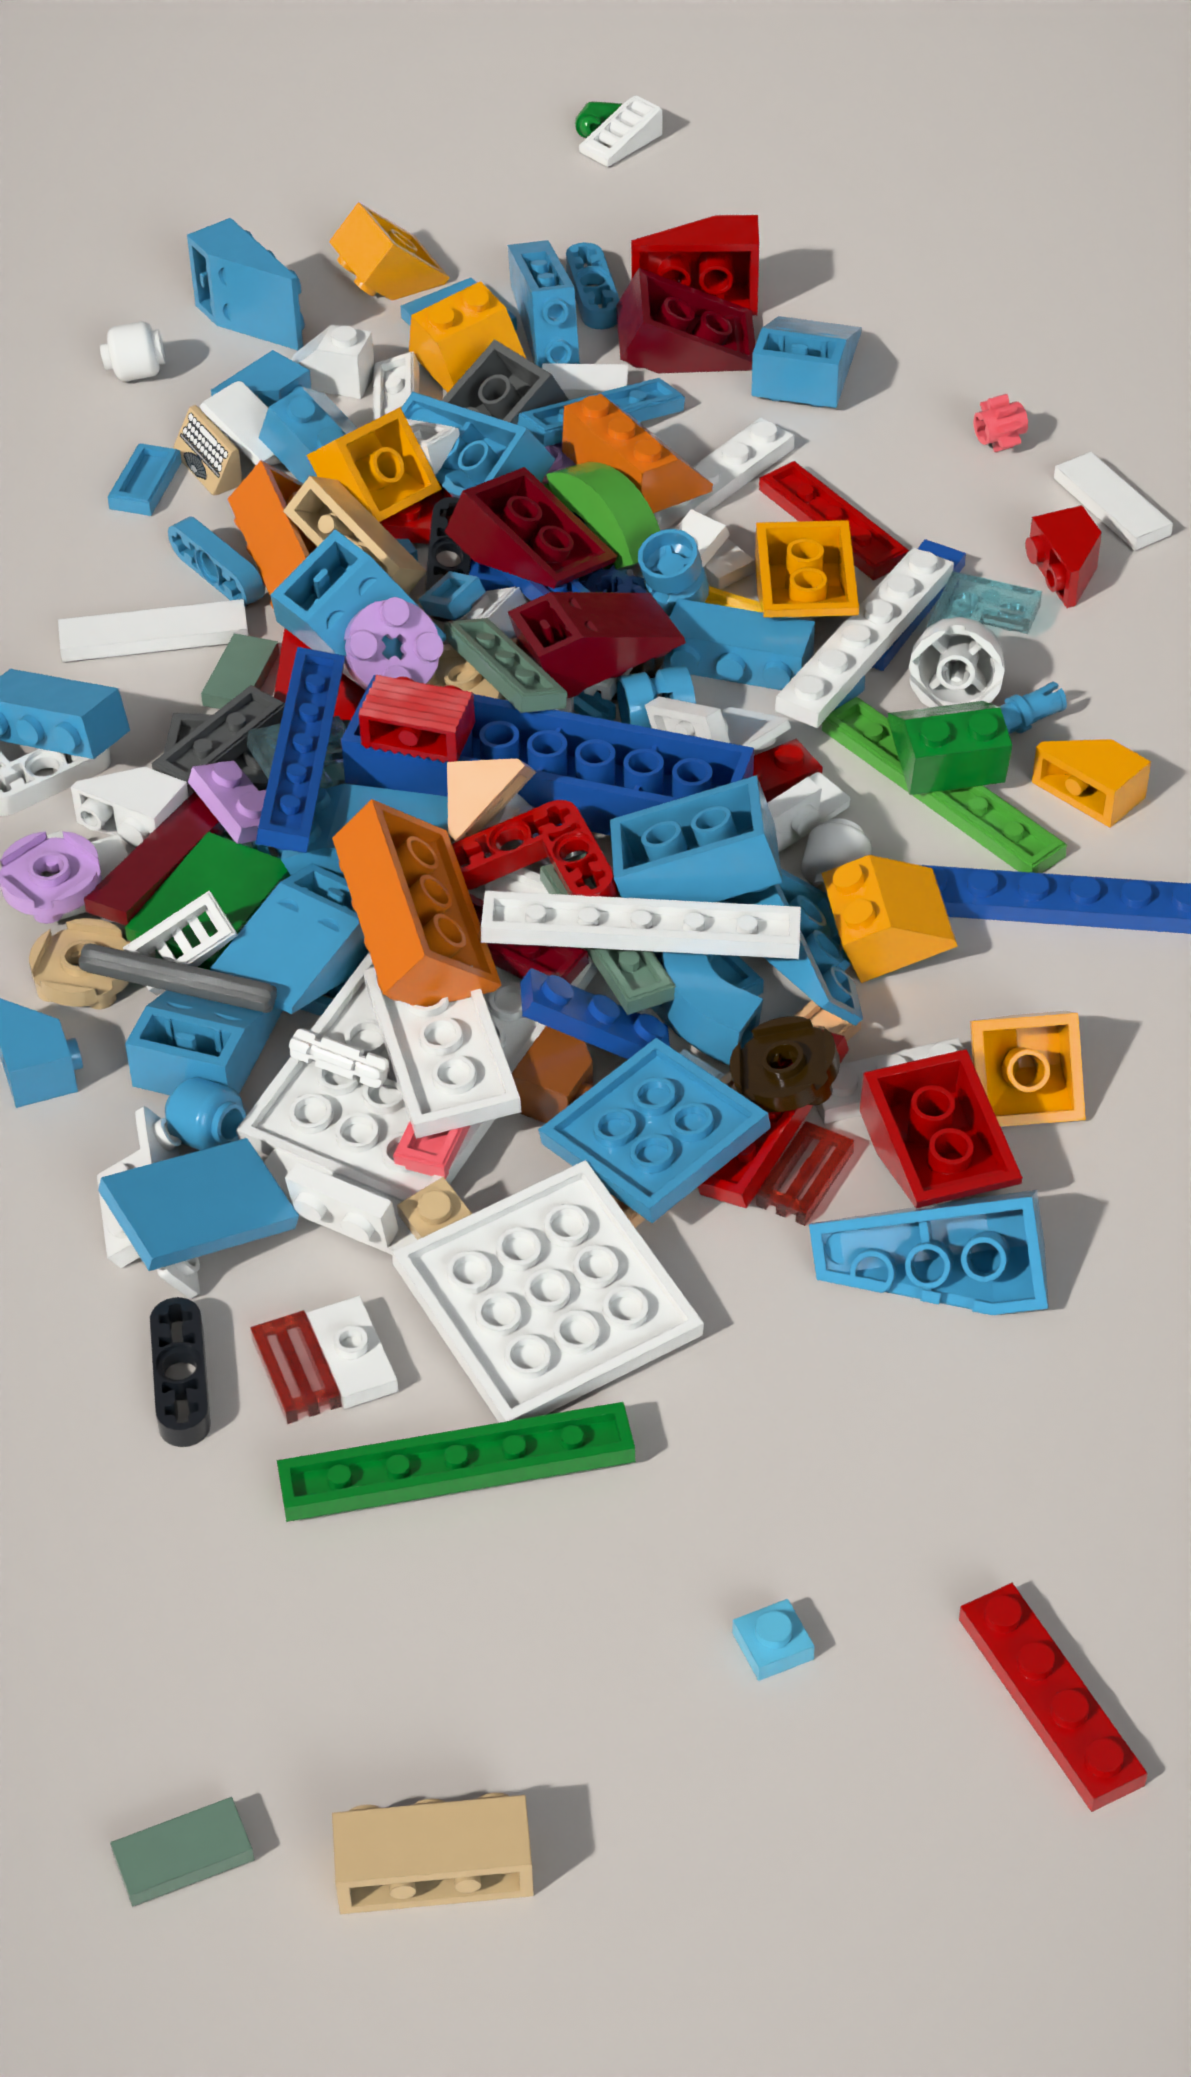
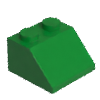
[888,701,1013,795]

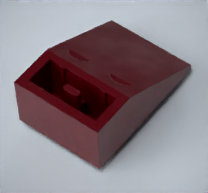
[508,592,686,698]

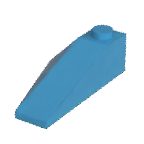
[401,392,556,498]
[730,868,863,1026]
[809,1190,1049,1315]

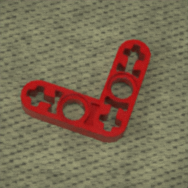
[452,800,619,897]

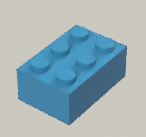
[610,775,783,903]

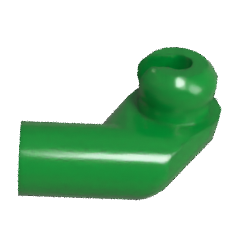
[575,101,622,138]

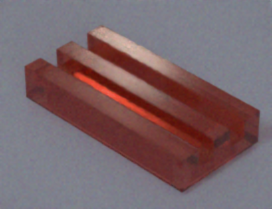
[756,1121,854,1226]
[250,1310,342,1424]

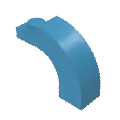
[661,898,763,1065]

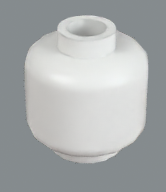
[100,321,166,382]
[801,818,872,893]

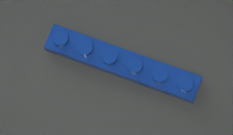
[256,647,345,853]
[920,865,1191,934]

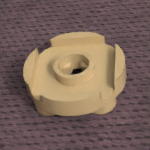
[29,918,130,1009]

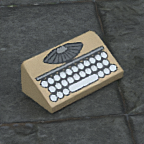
[173,405,243,495]

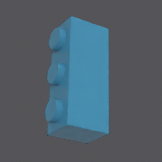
[664,598,815,690]
[0,669,130,759]

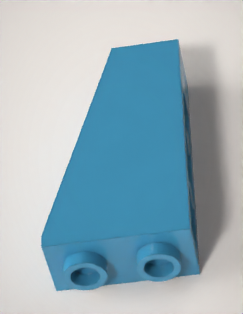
[507,240,580,368]

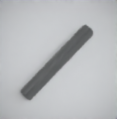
[79,943,277,1013]

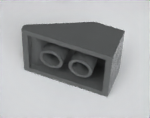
[441,339,569,425]

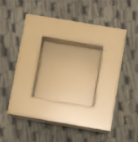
[397,1177,472,1240]

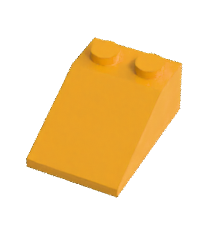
[755,520,859,618]

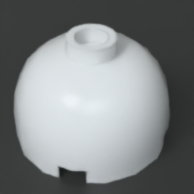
[909,617,1006,708]

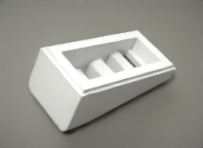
[579,95,662,167]
[123,891,238,996]

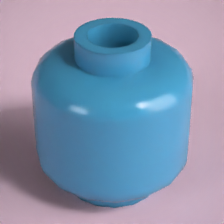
[165,1077,246,1150]

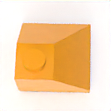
[970,1011,1086,1127]

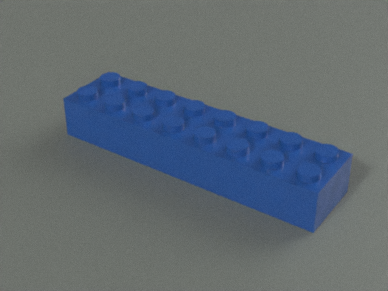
[341,675,754,836]

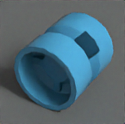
[638,529,709,616]
[616,665,696,728]

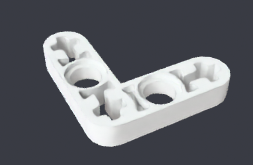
[0,747,111,816]

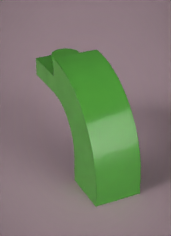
[544,462,660,569]

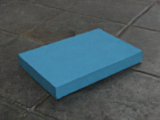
[98,1138,299,1271]

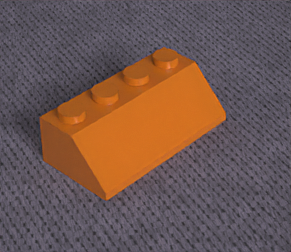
[228,460,317,608]
[332,799,502,1007]

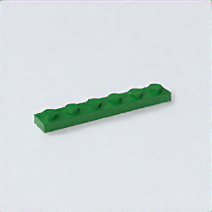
[277,1402,636,1522]

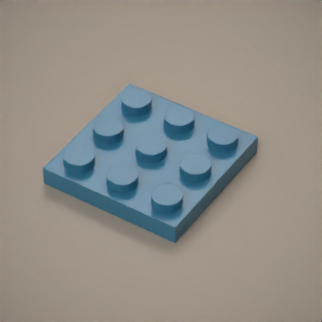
[538,1038,771,1223]

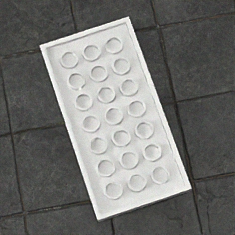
[236,841,598,1201]

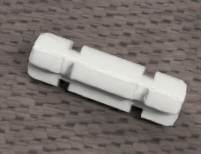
[289,1028,390,1088]

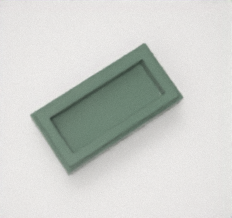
[201,633,279,709]
[110,1797,255,1907]

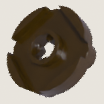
[729,1016,840,1114]

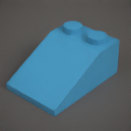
[281,784,451,878]

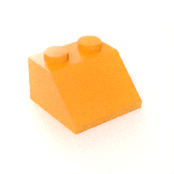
[329,202,450,301]
[409,281,526,393]
[307,407,442,522]
[821,855,958,983]

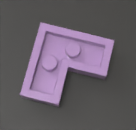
[188,761,266,844]

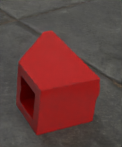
[1025,505,1102,608]

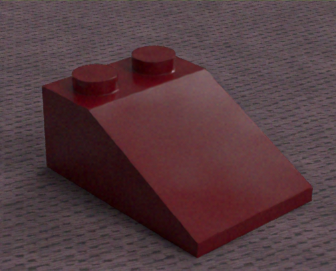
[616,268,756,374]
[445,467,618,589]

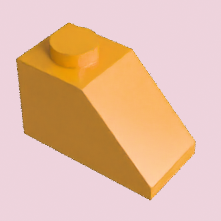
[1032,739,1151,828]

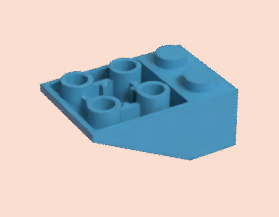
[187,218,305,350]
[751,316,862,408]
[270,529,447,691]
[210,864,369,1014]
[125,990,282,1095]

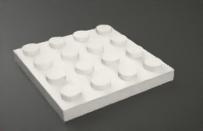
[393,1160,704,1423]

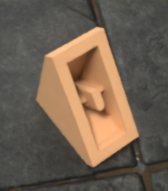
[447,759,536,841]

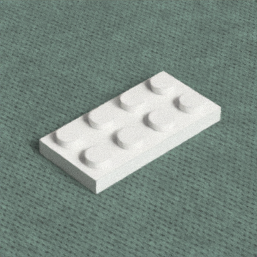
[363,965,522,1139]

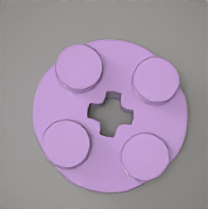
[344,597,444,690]
[0,831,102,924]

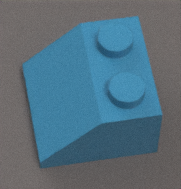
[258,387,358,484]

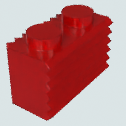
[359,675,475,763]

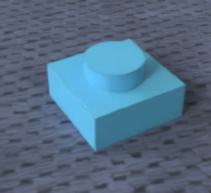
[732,1599,815,1681]

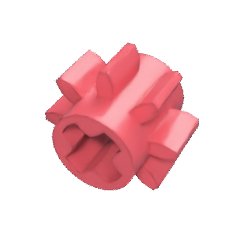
[973,394,1028,452]

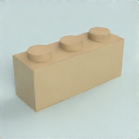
[283,476,426,595]
[332,1793,534,1914]

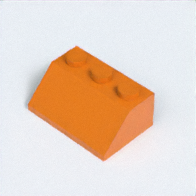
[562,394,713,513]

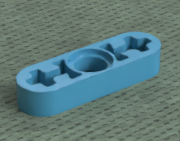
[566,242,620,329]
[168,516,265,607]

